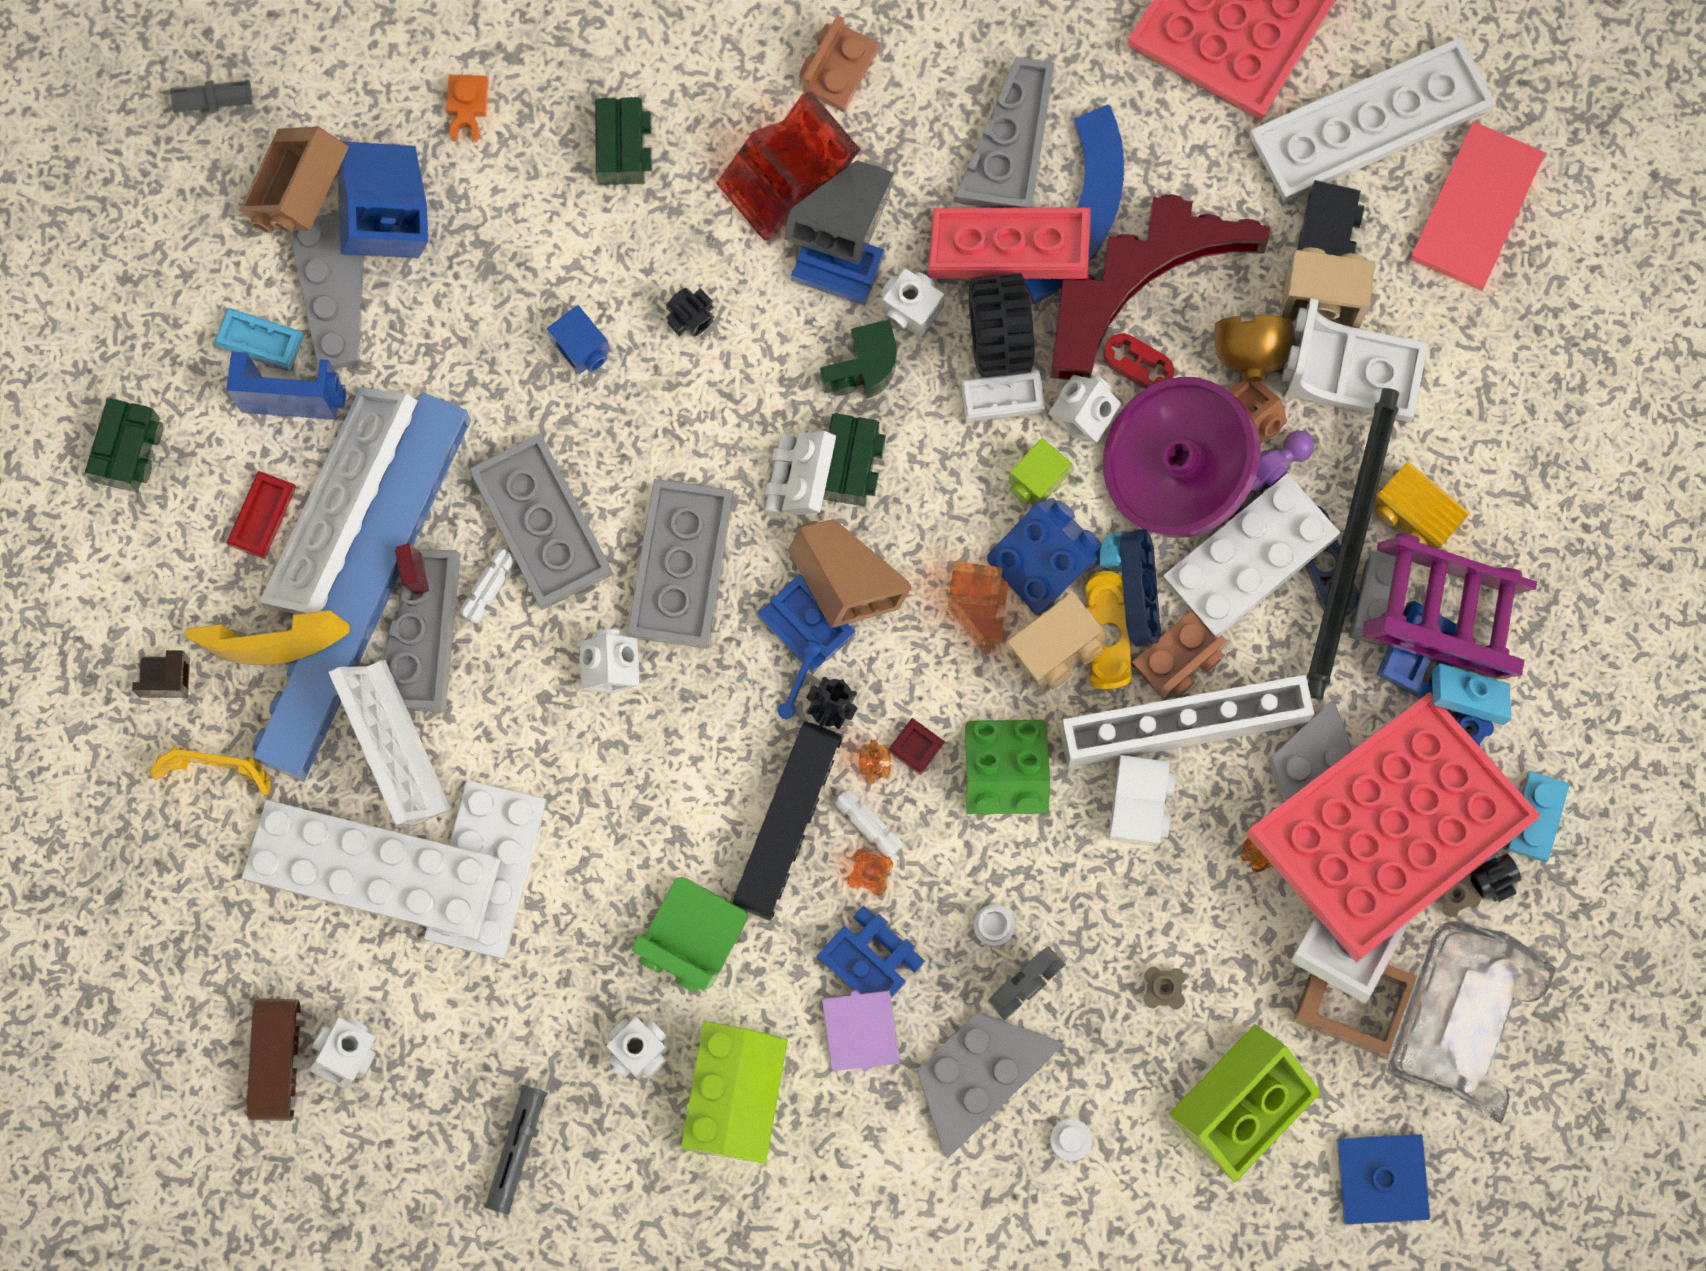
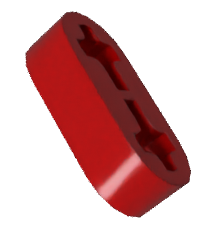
[1103,333,1174,389]

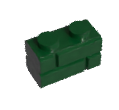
[595,97,653,185]
[84,398,163,493]
[823,413,886,507]

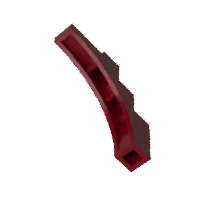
[1050,194,1270,380]

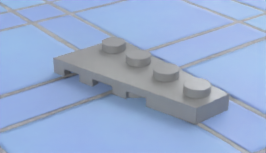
[954,57,1055,208]
[379,549,461,712]

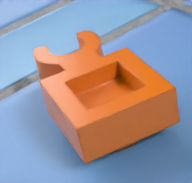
[446,74,489,142]

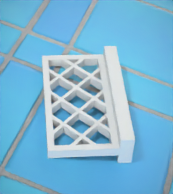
[329,660,451,827]

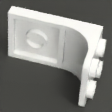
[1281,298,1428,423]

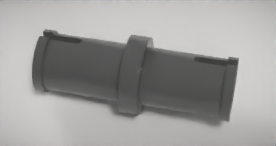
[170,79,253,113]

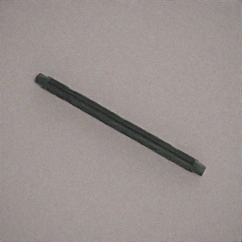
[1306,388,1399,700]

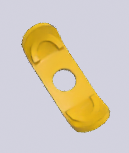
[1086,571,1132,690]
[149,746,271,796]

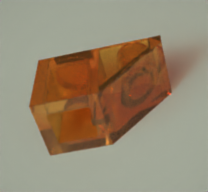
[948,561,1009,654]

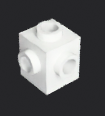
[880,268,945,338]
[1048,375,1121,442]
[579,629,639,693]
[606,1016,668,1080]
[308,1018,376,1089]

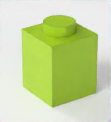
[1008,438,1072,505]

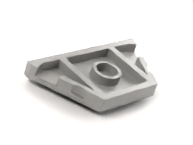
[1268,701,1353,803]
[917,1012,1063,1159]

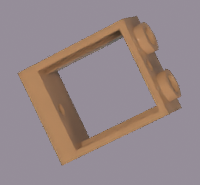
[239,126,349,234]
[1292,964,1423,1059]

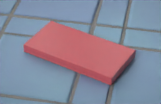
[1410,121,1546,291]
[928,208,1091,279]

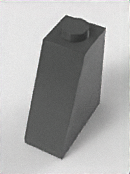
[785,160,894,265]

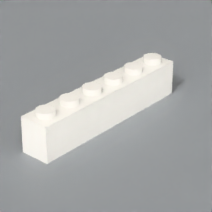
[1060,675,1314,768]

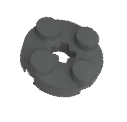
[988,947,1066,1021]

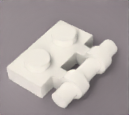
[764,431,836,515]

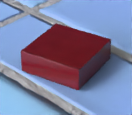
[395,543,429,595]
[888,718,945,775]

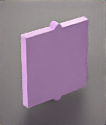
[822,990,900,1072]

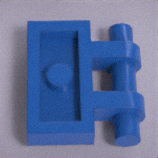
[816,906,925,999]

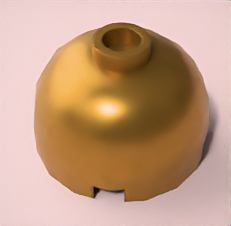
[1215,315,1294,382]

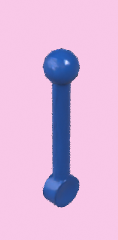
[778,641,821,719]

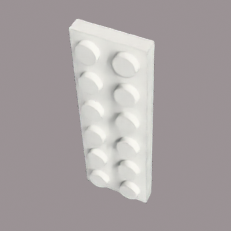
[1249,37,1496,202]
[259,388,418,614]
[242,800,501,940]

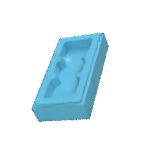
[214,308,304,371]
[1432,663,1512,725]

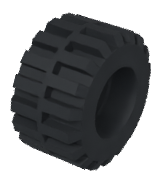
[969,273,1035,378]

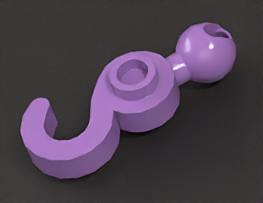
[1232,430,1314,516]

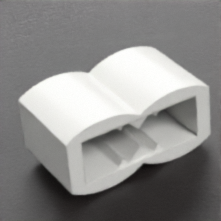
[1108,755,1176,847]

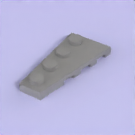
[290,211,364,370]

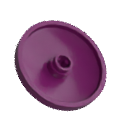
[1103,377,1260,538]

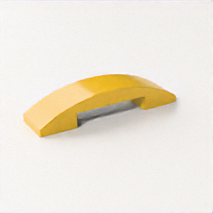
[185,610,350,665]

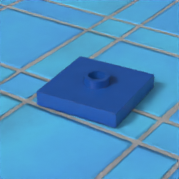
[1337,1134,1430,1225]

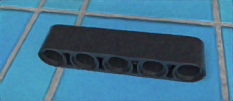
[733,720,843,921]

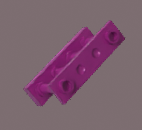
[1362,534,1537,679]

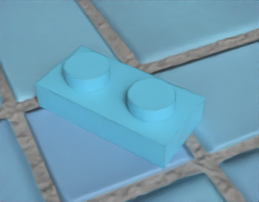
[1506,771,1570,863]

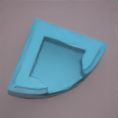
[1100,530,1128,572]

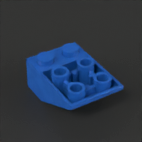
[338,141,428,258]

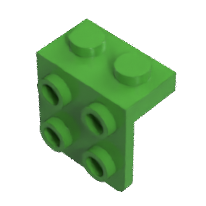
[965,720,1050,815]
[631,877,748,992]

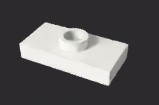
[960,370,1045,422]

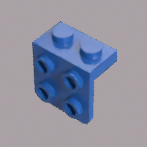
[987,498,1102,613]

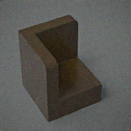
[132,650,190,698]

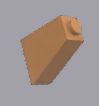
[788,519,912,628]

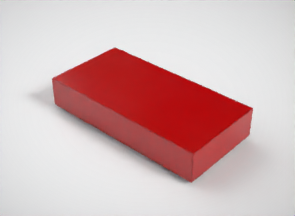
[226,471,296,559]

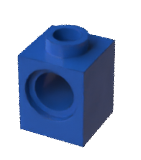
[547,305,610,375]

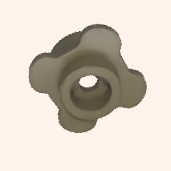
[1440,874,1481,917]
[1143,967,1186,1010]

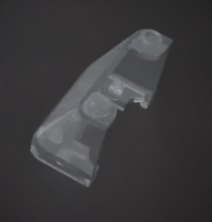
[1388,921,1556,1124]

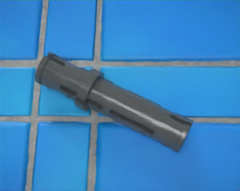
[484,1085,548,1215]

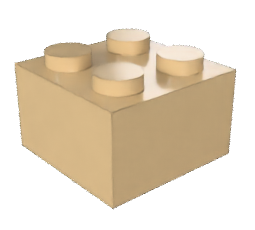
[1280,247,1375,328]
[1007,592,1106,690]

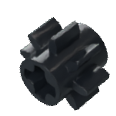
[666,288,714,337]
[806,677,858,729]
[1470,852,1521,902]

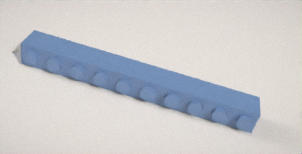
[252,393,471,782]

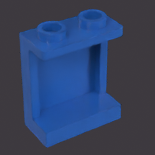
[226,352,346,420]

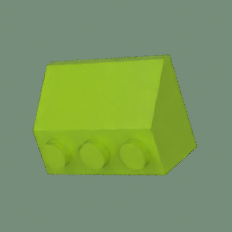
[681,1021,788,1164]
[1169,1024,1321,1183]

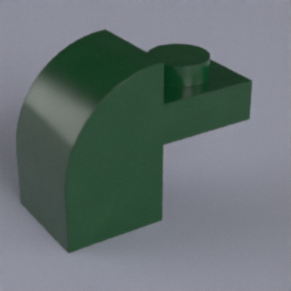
[820,320,897,399]

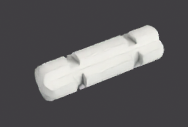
[459,548,516,623]
[834,789,902,859]

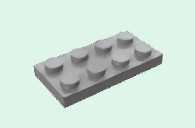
[469,433,614,611]
[627,479,734,649]

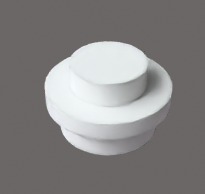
[973,904,1015,946]
[1050,1119,1092,1161]

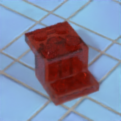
[716,91,861,241]

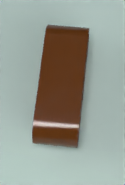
[246,998,301,1121]

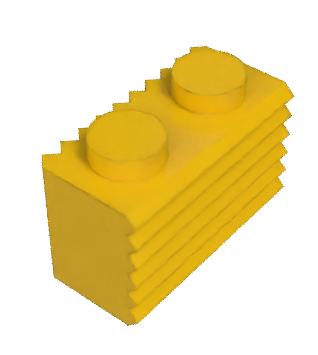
[1373,461,1470,549]

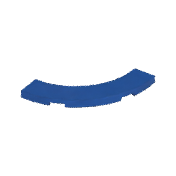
[1025,104,1124,304]

